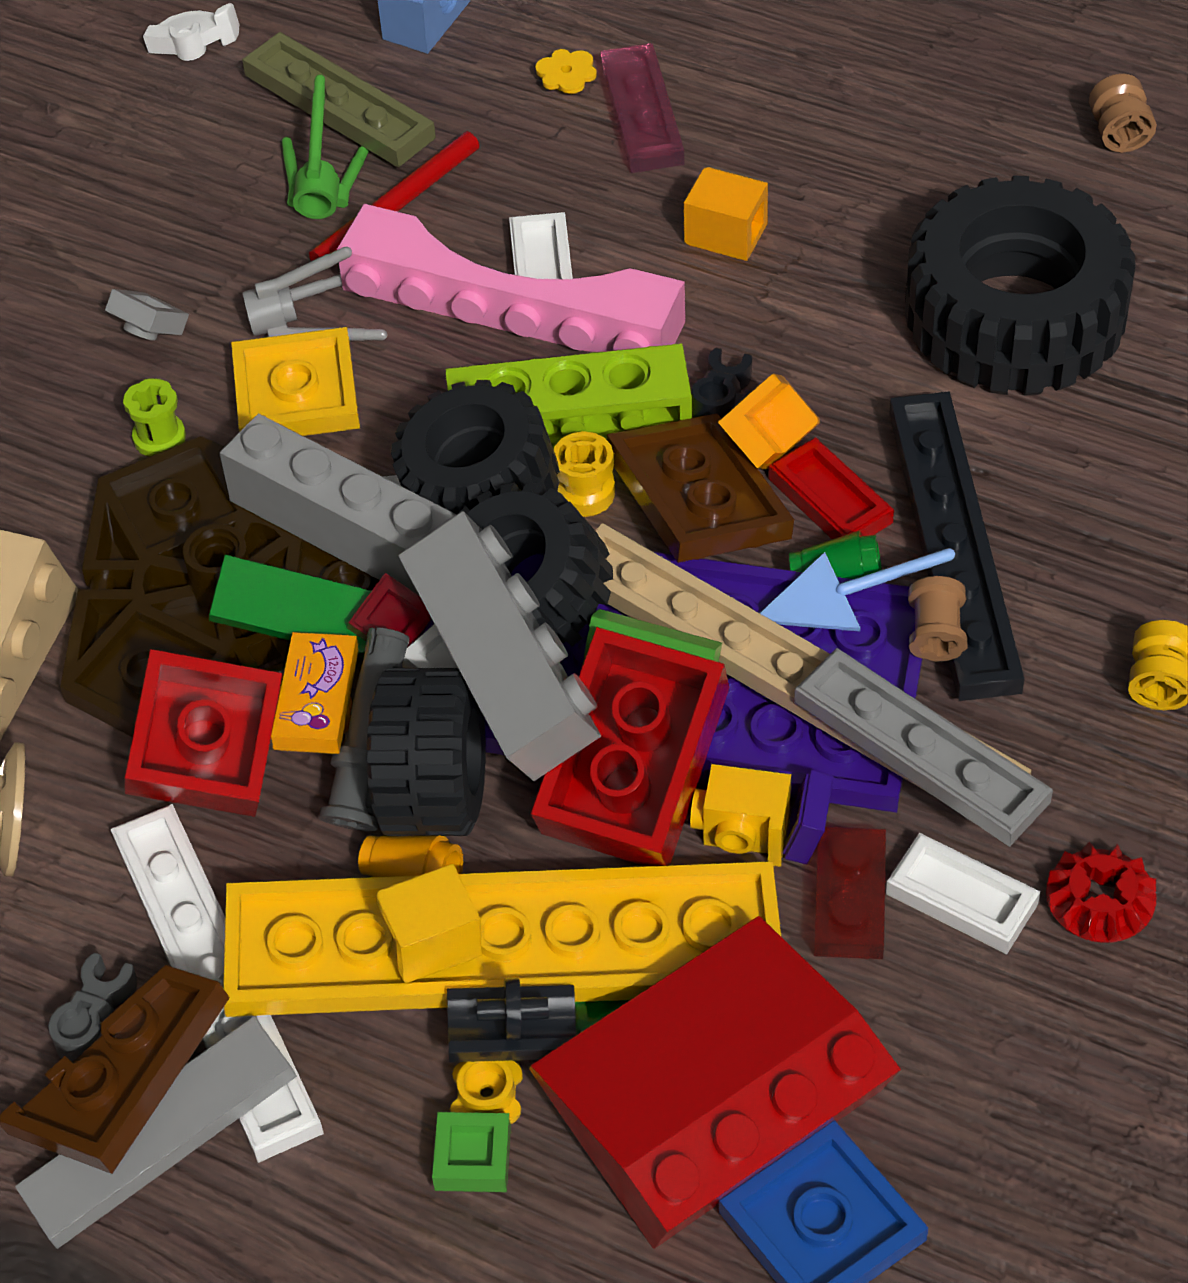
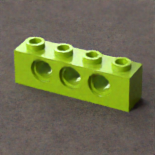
[445,344,692,450]

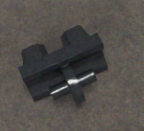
[447,977,577,1063]

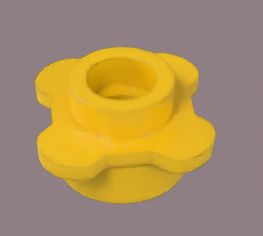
[450,1060,523,1124]

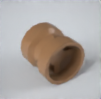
[1089,74,1157,153]

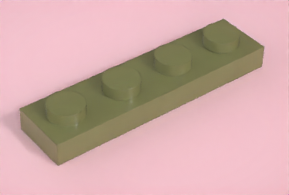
[242,32,436,168]

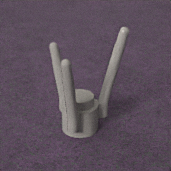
[243,247,388,341]

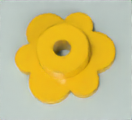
[535,49,597,94]

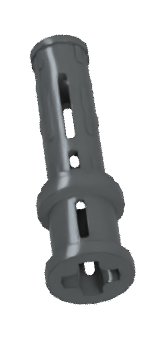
[318,628,410,831]

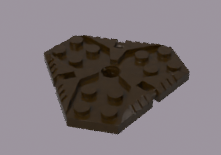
[60,436,379,737]

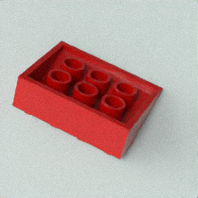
[529,916,901,1249]

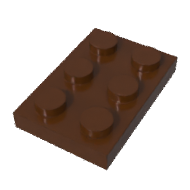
[607,414,795,563]

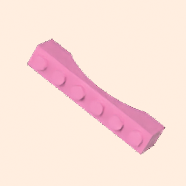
[337,204,685,353]

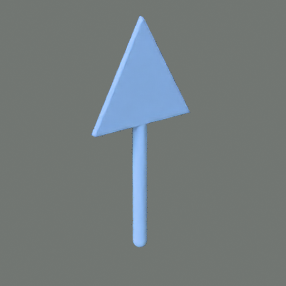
[760,548,955,631]

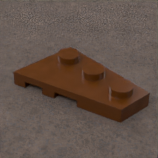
[0,965,230,1174]

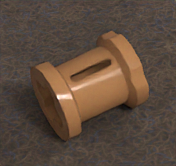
[908,576,968,662]

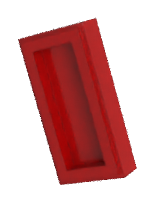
[768,437,894,539]

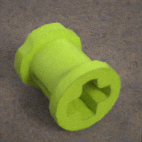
[123,379,186,457]

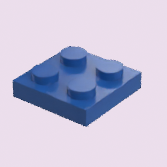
[719,1120,928,1283]

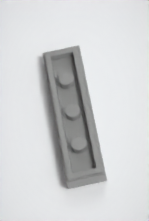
[794,648,1053,847]
[15,1016,297,1249]

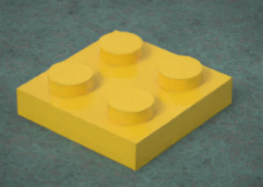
[231,327,360,436]

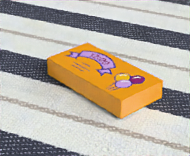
[271,632,359,754]

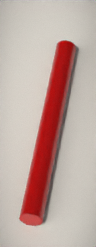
[309,131,480,261]

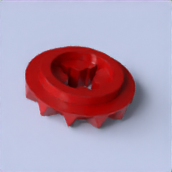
[1046,842,1157,943]

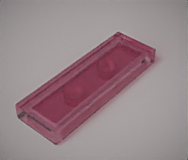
[600,43,685,173]

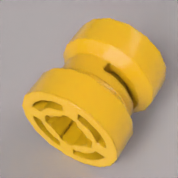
[554,431,615,517]
[1128,620,1188,711]

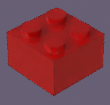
[125,649,283,817]

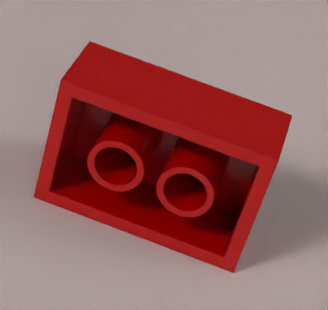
[531,627,730,866]

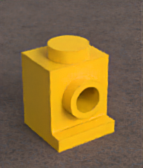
[690,764,791,867]

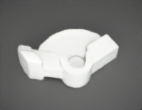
[143,3,240,61]

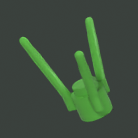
[282,75,369,219]

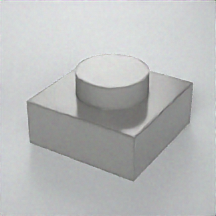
[105,289,189,340]

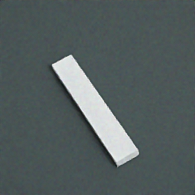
[111,804,324,1163]

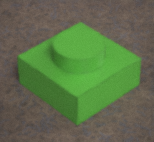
[432,1112,511,1192]

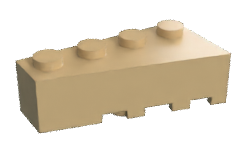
[0,530,78,741]

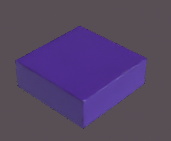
[782,770,833,865]

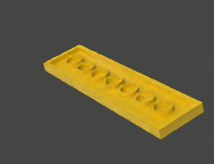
[224,861,781,1017]

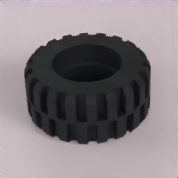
[905,176,1136,396]

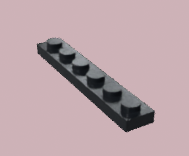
[889,391,1025,701]

